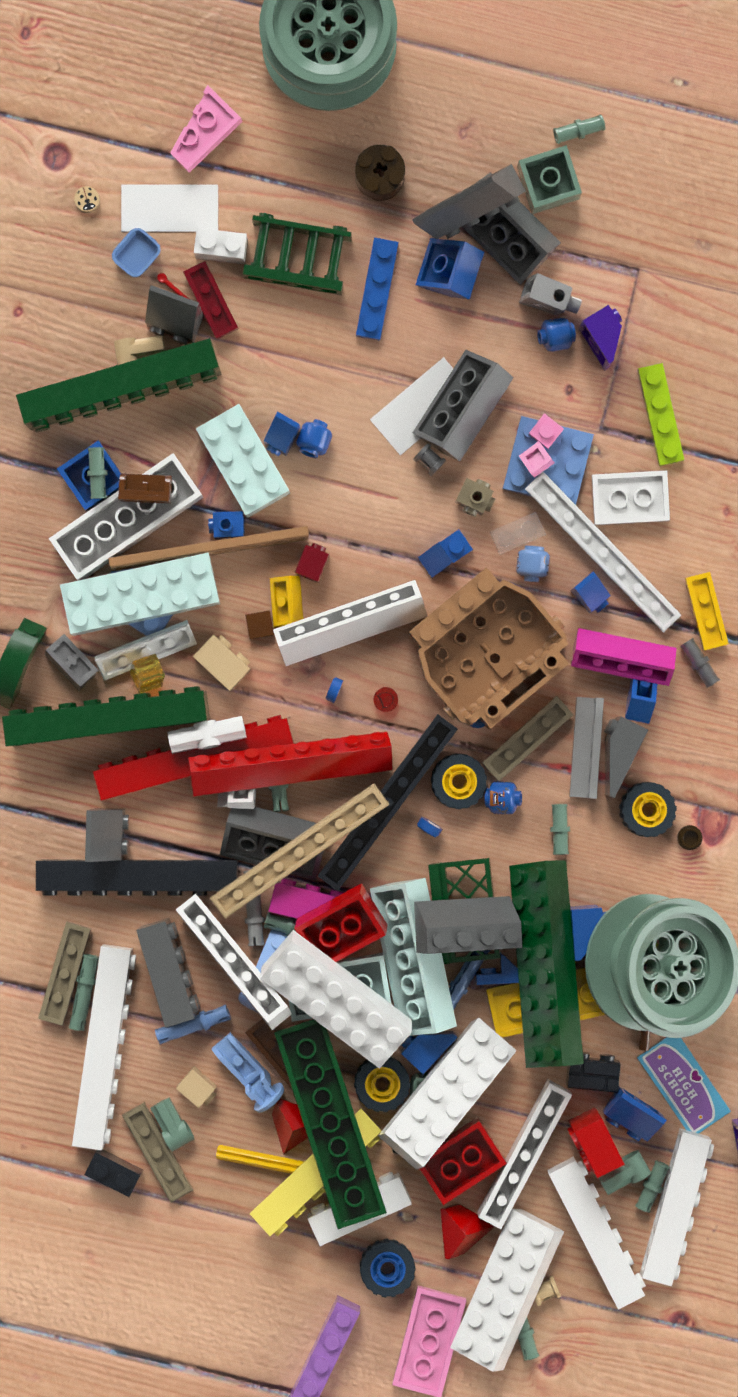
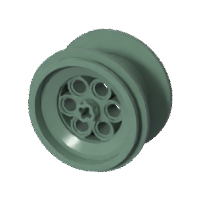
[259,0,397,111]
[585,894,738,1038]

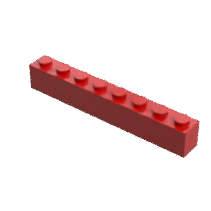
[93,715,294,801]
[188,731,393,797]

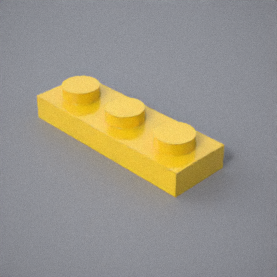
[685,572,729,651]

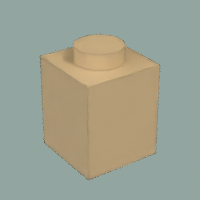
[176,1066,217,1108]

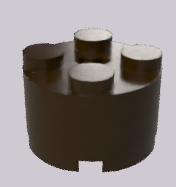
[355,144,405,201]

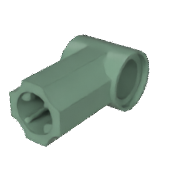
[150,1097,195,1152]
[599,1150,651,1195]

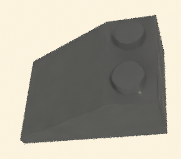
[145,285,204,345]
[604,716,648,798]
[85,808,129,862]

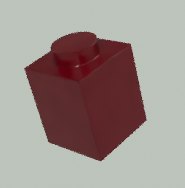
[295,543,330,583]

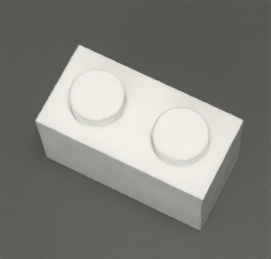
[194,228,248,264]

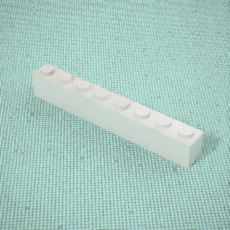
[72,944,136,1150]

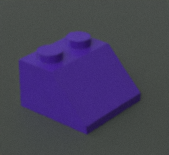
[579,305,622,371]

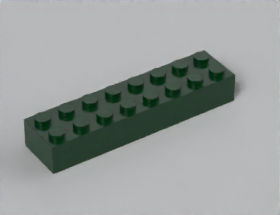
[16,338,222,432]
[2,686,210,747]
[509,860,584,1068]
[274,1019,387,1230]

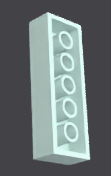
[60,553,220,636]
[370,878,457,1036]

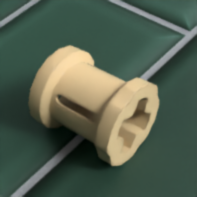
[535,1276,561,1306]

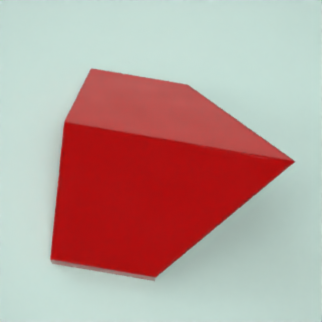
[272,1099,308,1155]
[440,1204,495,1259]

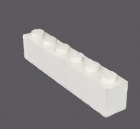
[273,580,427,666]
[176,894,292,1030]
[477,1079,572,1229]
[640,1128,714,1287]
[547,1156,646,1309]

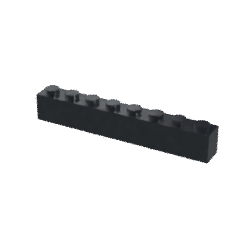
[318,714,458,891]
[36,859,238,896]

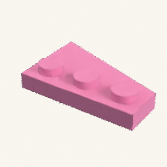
[171,85,243,173]

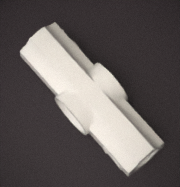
[168,716,247,754]

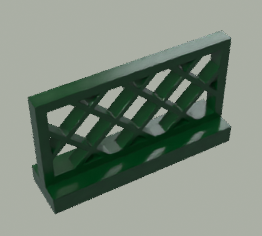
[428,858,501,964]

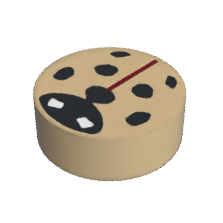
[74,186,100,213]

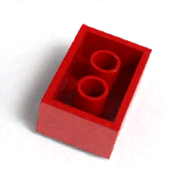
[294,883,388,962]
[567,1107,625,1178]
[419,1117,507,1205]

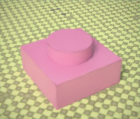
[528,414,564,449]
[519,441,554,478]

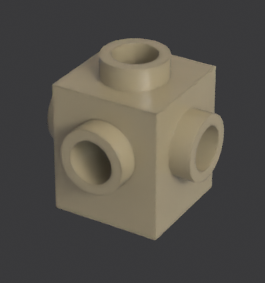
[455,478,495,517]

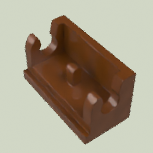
[118,473,172,504]

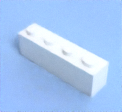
[307,1172,412,1246]

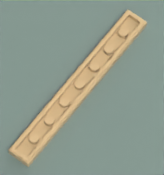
[210,783,389,919]

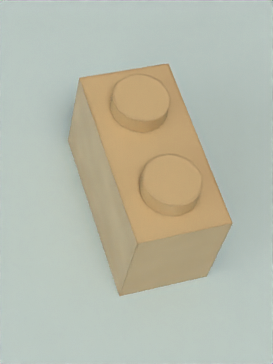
[193,635,251,691]

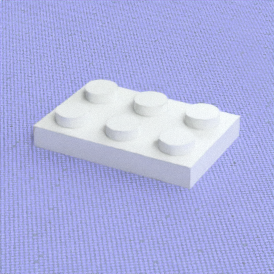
[591,471,670,525]

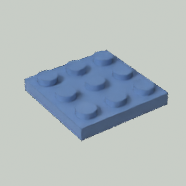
[502,416,594,505]

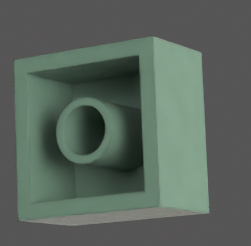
[517,145,582,214]

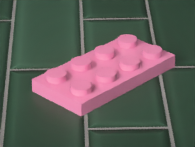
[392,1286,466,1397]

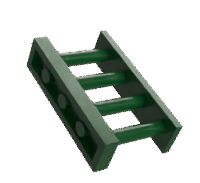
[243,213,352,296]

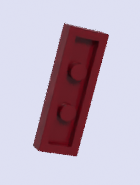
[183,261,239,340]

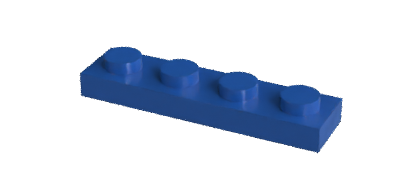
[356,237,399,341]

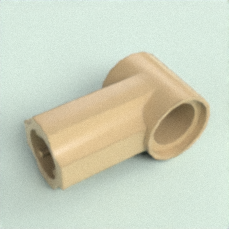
[114,335,165,365]

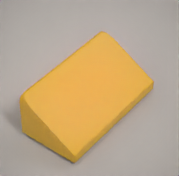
[269,575,304,628]

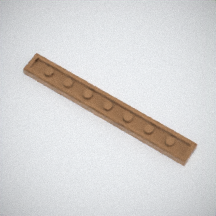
[108,526,309,571]

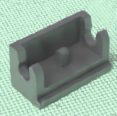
[45,634,98,691]

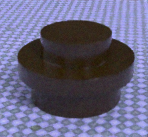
[677,825,703,850]

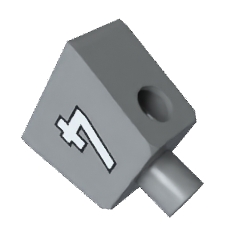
[519,273,582,315]

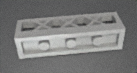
[569,697,604,799]

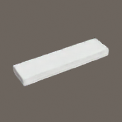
[94,620,197,681]

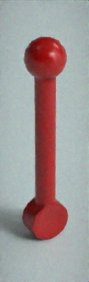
[157,273,189,299]

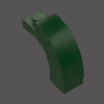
[0,618,47,709]

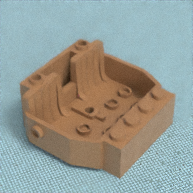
[408,567,569,729]

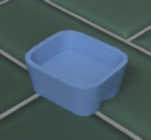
[112,228,161,278]

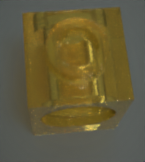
[130,653,165,694]

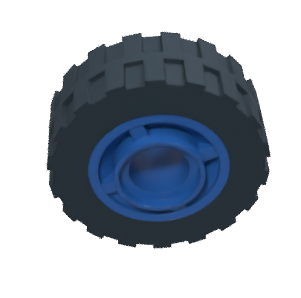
[359,1239,416,1298]

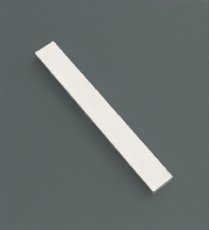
[525,472,681,633]

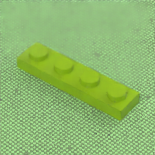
[637,363,684,466]

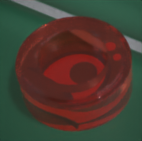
[373,687,398,712]

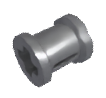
[413,443,446,476]

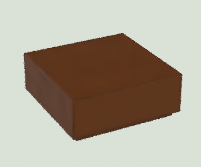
[245,610,274,639]

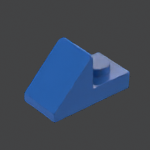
[418,529,473,578]
[476,953,519,985]

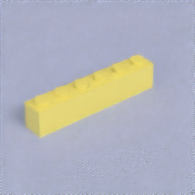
[250,1109,381,1236]

